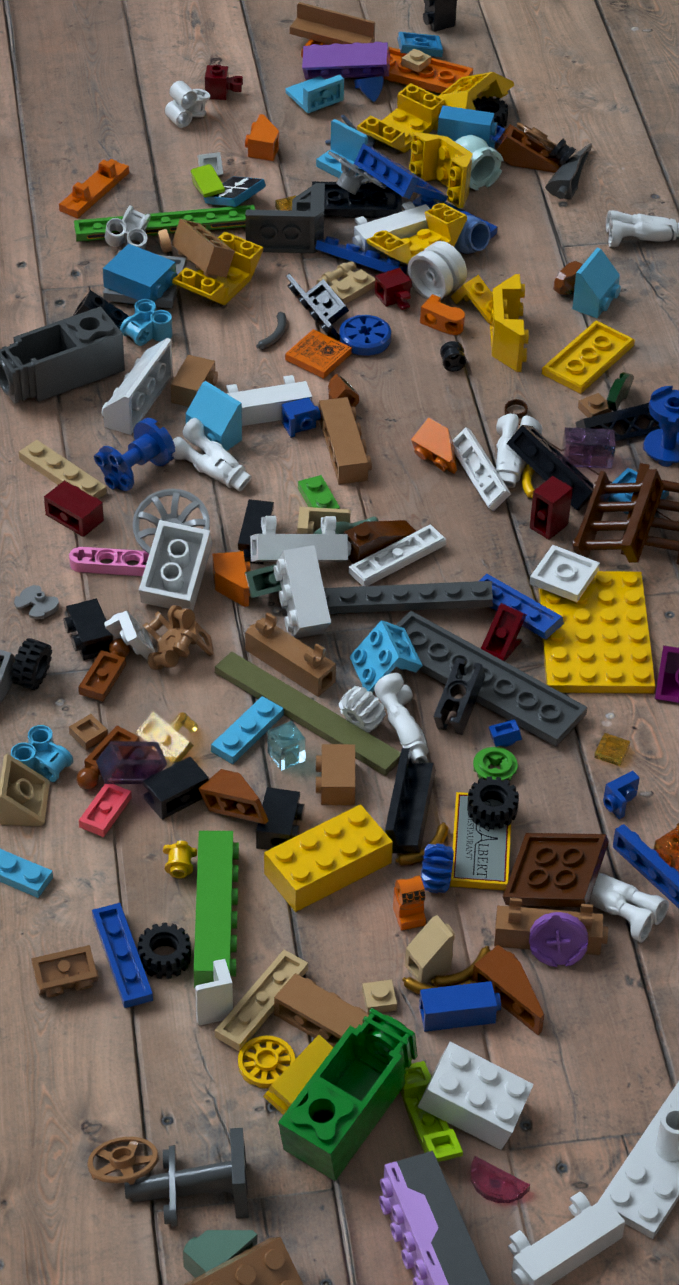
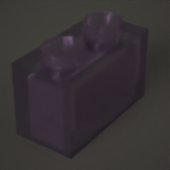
[562,427,616,468]
[96,741,167,784]

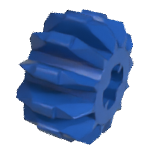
[421,843,454,893]

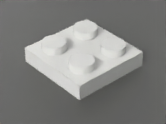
[529,545,600,602]

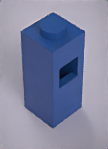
[419,981,501,1032]

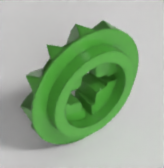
[473,747,518,781]

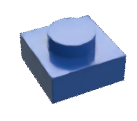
[488,719,522,747]

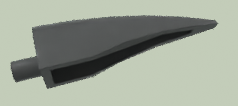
[545,143,592,199]

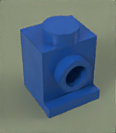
[282,397,321,438]

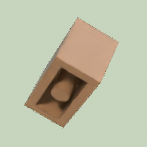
[171,355,218,407]
[316,744,355,805]

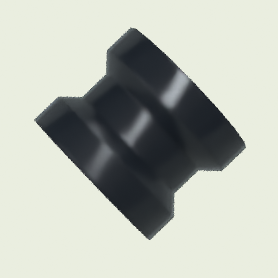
[549,139,576,166]
[440,341,466,372]

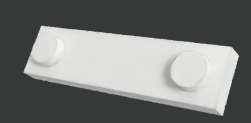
[453,427,511,511]
[349,524,446,586]

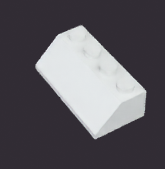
[102,338,173,435]

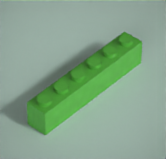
[194,831,239,989]

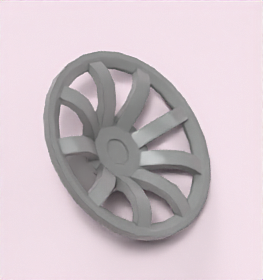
[328,151,386,195]
[132,489,210,554]

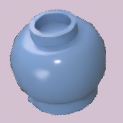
[454,215,490,254]

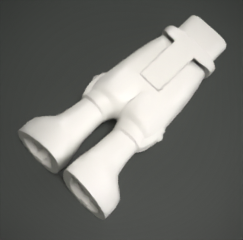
[606,210,679,247]
[496,414,543,488]
[172,418,252,492]
[374,673,429,763]
[589,873,669,943]

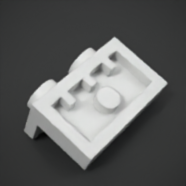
[104,611,156,661]

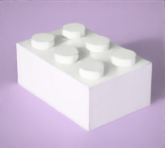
[139,520,212,611]
[274,545,331,638]
[418,1042,534,1150]

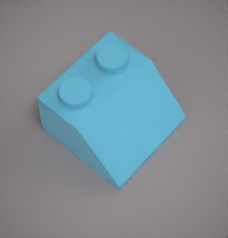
[572,248,621,318]
[186,381,242,451]

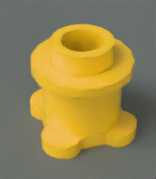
[163,841,197,878]

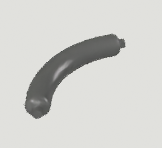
[256,312,287,350]

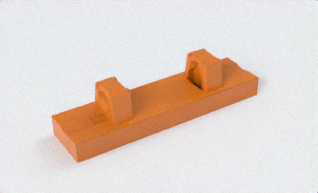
[59,159,129,219]

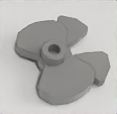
[14,585,59,620]

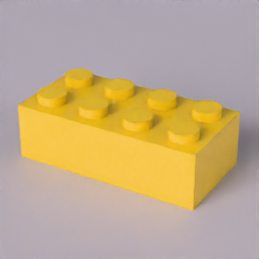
[264,804,393,912]

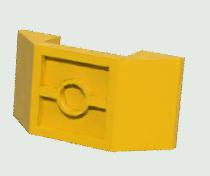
[433,72,514,130]
[357,83,445,153]
[409,132,473,209]
[366,203,467,264]
[172,231,263,305]
[490,274,529,372]

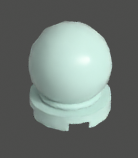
[455,135,503,190]

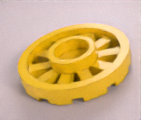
[238,1036,295,1089]

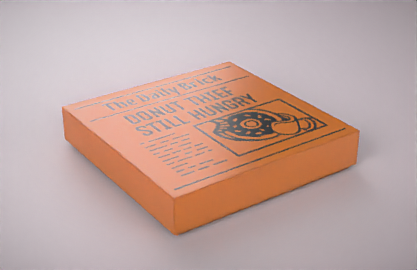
[285,329,352,379]

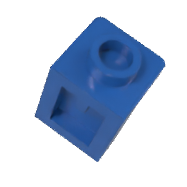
[603,771,640,819]

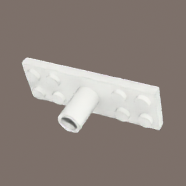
[598,1081,679,1239]

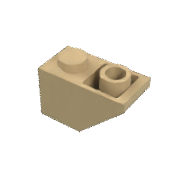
[405,915,455,984]

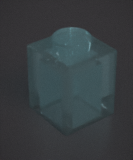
[268,721,306,771]

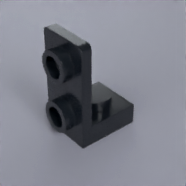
[73,290,129,329]

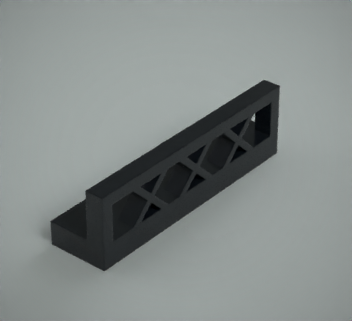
[575,403,661,448]
[506,425,594,511]
[385,748,436,854]

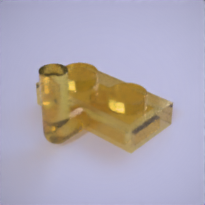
[135,712,198,764]

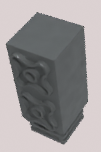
[0,306,125,404]

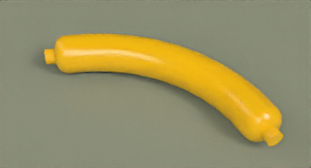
[522,464,535,498]

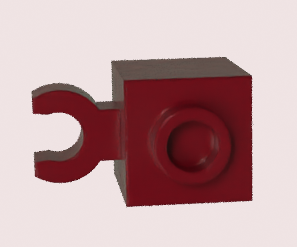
[205,64,243,100]
[375,268,412,310]

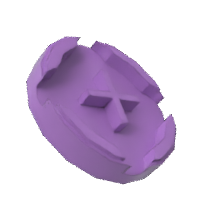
[529,912,588,967]

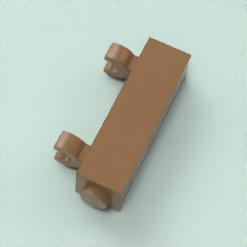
[245,612,336,697]
[494,898,608,955]

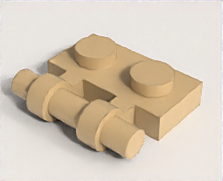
[316,261,375,305]

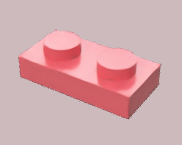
[79,782,132,837]

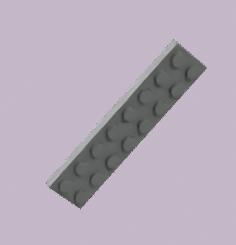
[396,611,588,747]

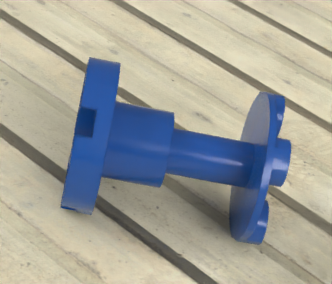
[643,386,679,467]
[94,418,175,491]

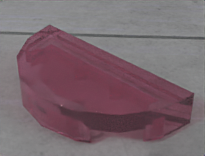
[470,1156,530,1203]

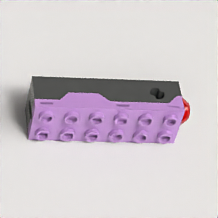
[379,1151,491,1285]

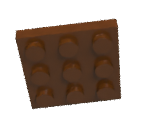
[503,833,609,907]

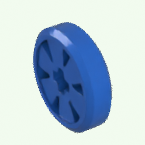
[339,315,391,356]

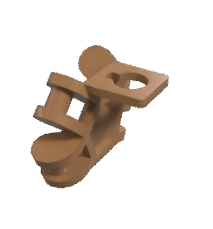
[143,605,214,670]

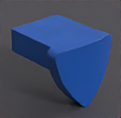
[354,76,383,102]

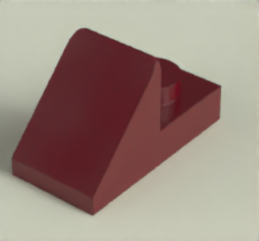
[481,603,527,662]

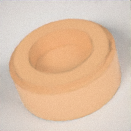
[157,229,172,253]

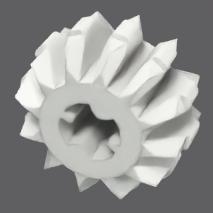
[338,686,386,733]

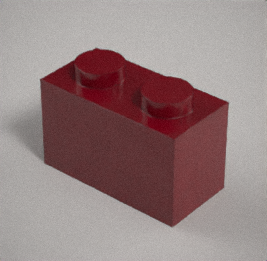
[530,476,573,540]
[44,480,104,537]

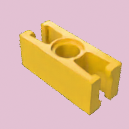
[263,1035,333,1115]

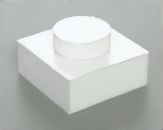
[197,152,223,176]

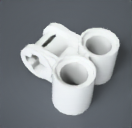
[165,81,210,128]
[105,205,151,250]

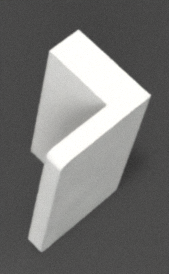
[195,959,233,1026]

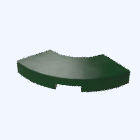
[606,372,634,411]

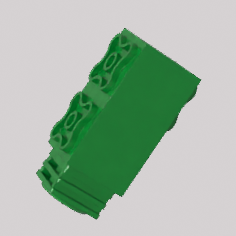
[278,1008,418,1181]

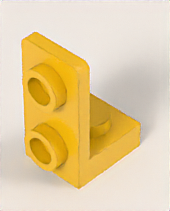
[451,275,492,324]

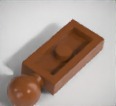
[78,638,130,702]
[76,726,140,790]

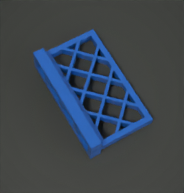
[354,143,448,202]

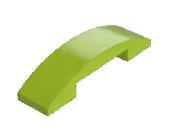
[400,1061,463,1162]

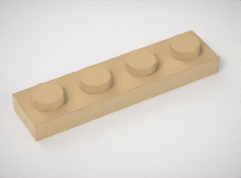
[19,440,107,499]
[215,950,308,1052]

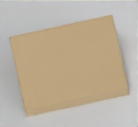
[0,754,50,826]

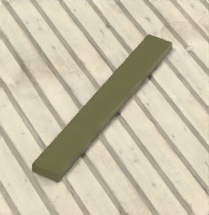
[215,652,401,776]

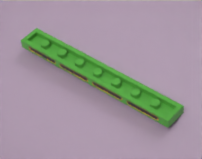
[74,205,255,242]

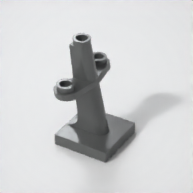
[125,1128,249,1227]

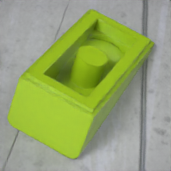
[190,164,225,198]

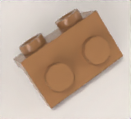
[31,945,99,997]

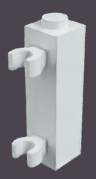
[352,201,430,253]
[226,375,312,426]
[250,516,351,562]
[508,1192,625,1285]

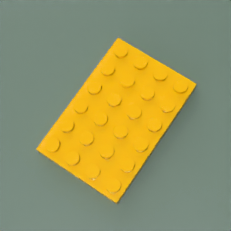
[538,571,655,694]

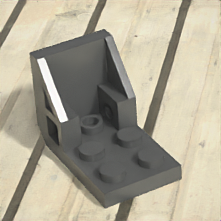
[245,183,325,253]

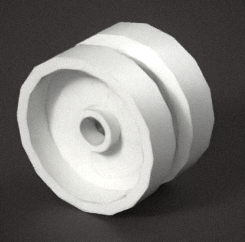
[408,241,467,299]

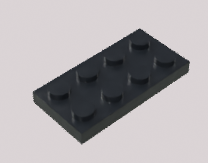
[312,181,402,218]

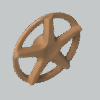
[516,122,557,149]
[87,1137,159,1185]

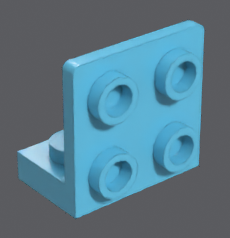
[285,74,344,113]
[316,119,368,178]
[350,620,423,693]

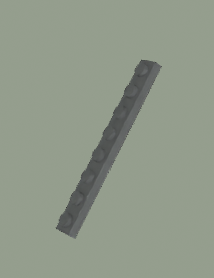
[282,581,493,616]

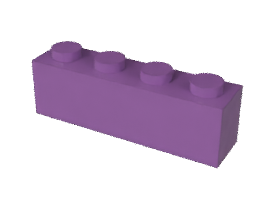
[302,42,390,79]

